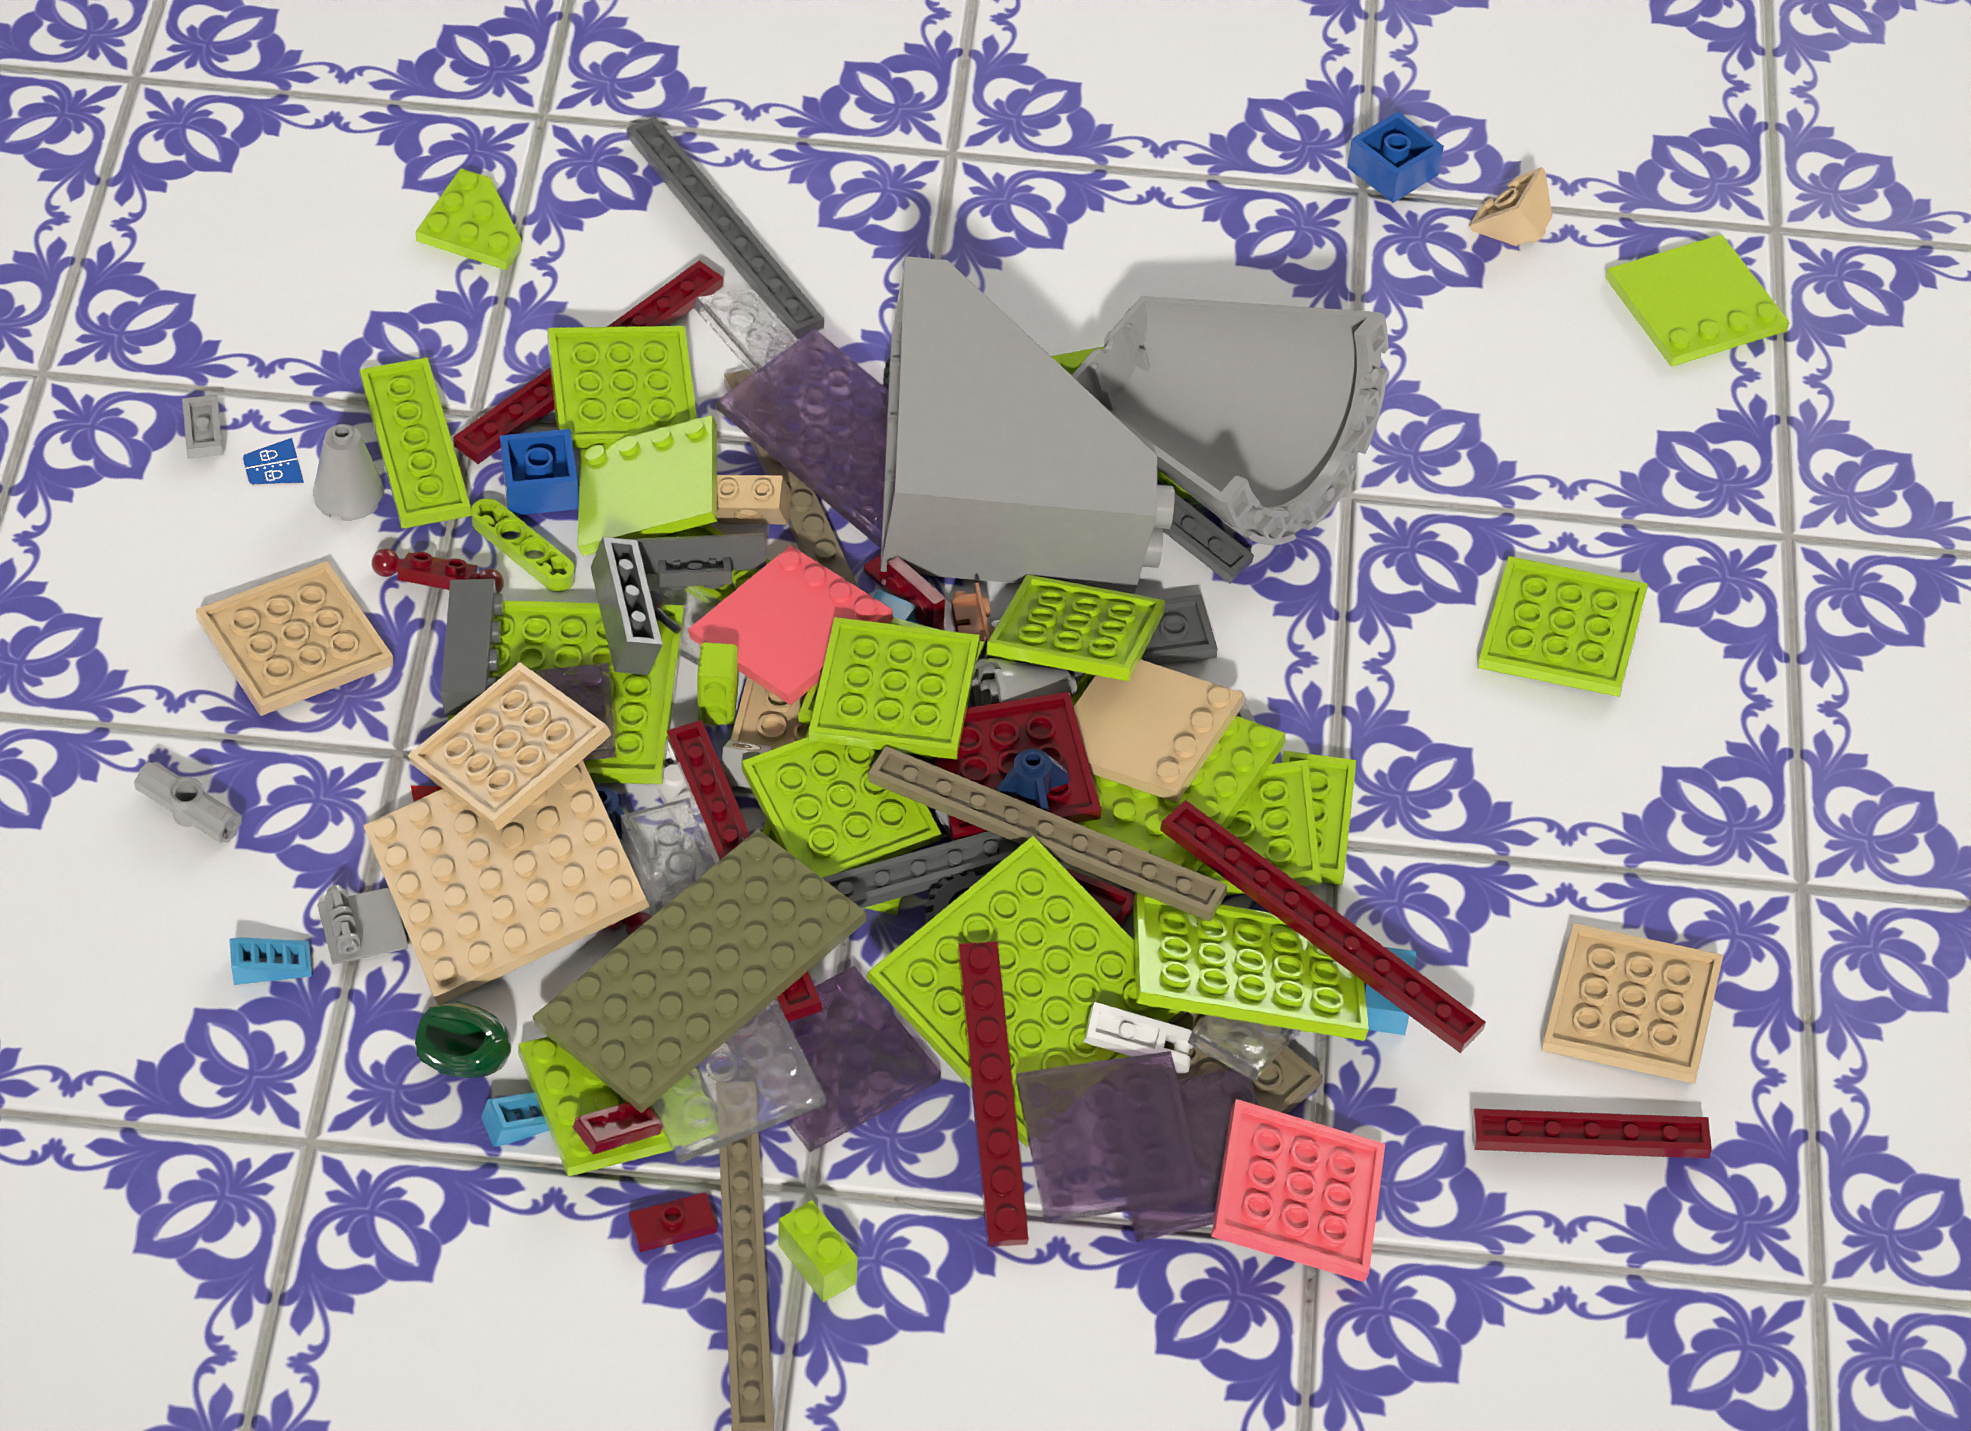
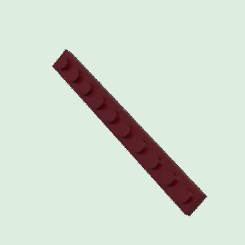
[453,260,724,464]
[666,720,822,1023]
[1160,800,1486,1054]

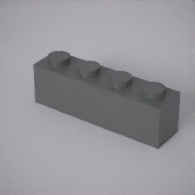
[590,537,662,675]
[441,579,504,716]

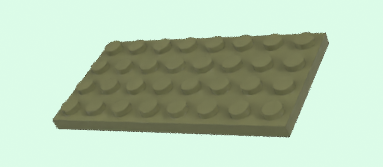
[532,829,867,1113]

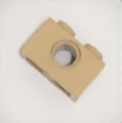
[717,475,791,525]

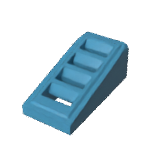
[229,938,312,985]
[481,1092,549,1147]

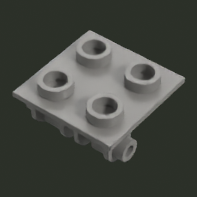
[317,885,408,965]

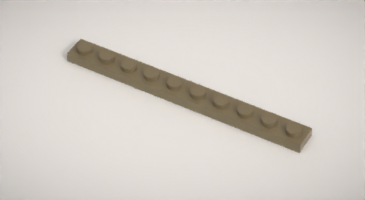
[724,367,859,588]
[868,746,1227,922]
[716,1083,774,1431]

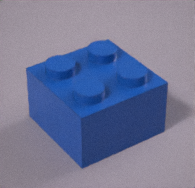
[1347,111,1444,203]
[500,429,579,515]

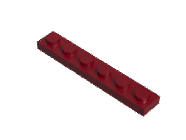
[1472,1108,1712,1159]

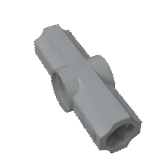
[134,761,242,843]

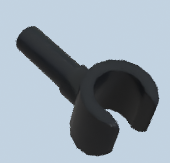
[650,591,682,634]

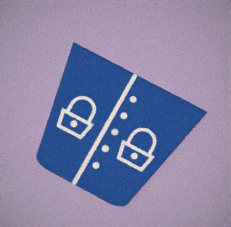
[243,438,304,485]

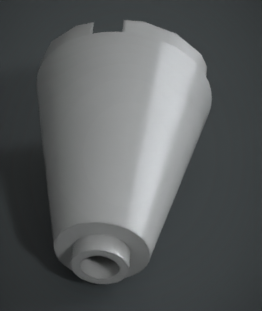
[313,424,384,521]
[971,658,1077,707]

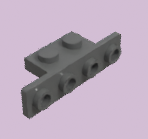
[628,533,766,591]

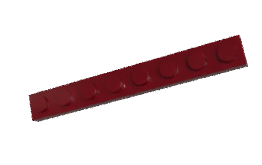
[957,942,1029,1247]

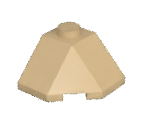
[1469,167,1552,246]

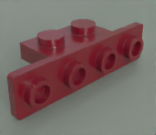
[864,555,970,632]

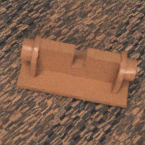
[951,583,995,658]

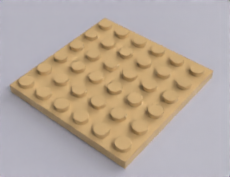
[363,760,650,1005]

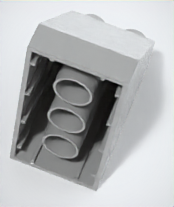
[880,256,1175,594]

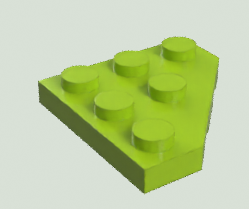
[415,168,522,271]

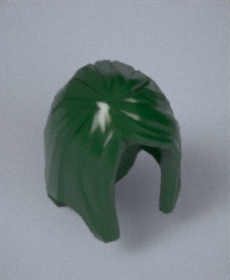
[415,1001,512,1078]

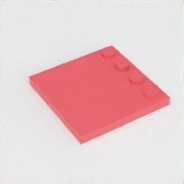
[688,545,894,705]
[1211,1099,1385,1282]

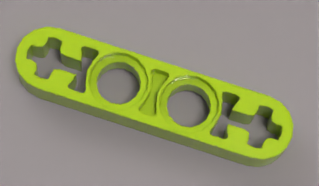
[471,498,575,592]

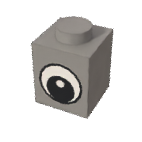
[721,740,773,788]

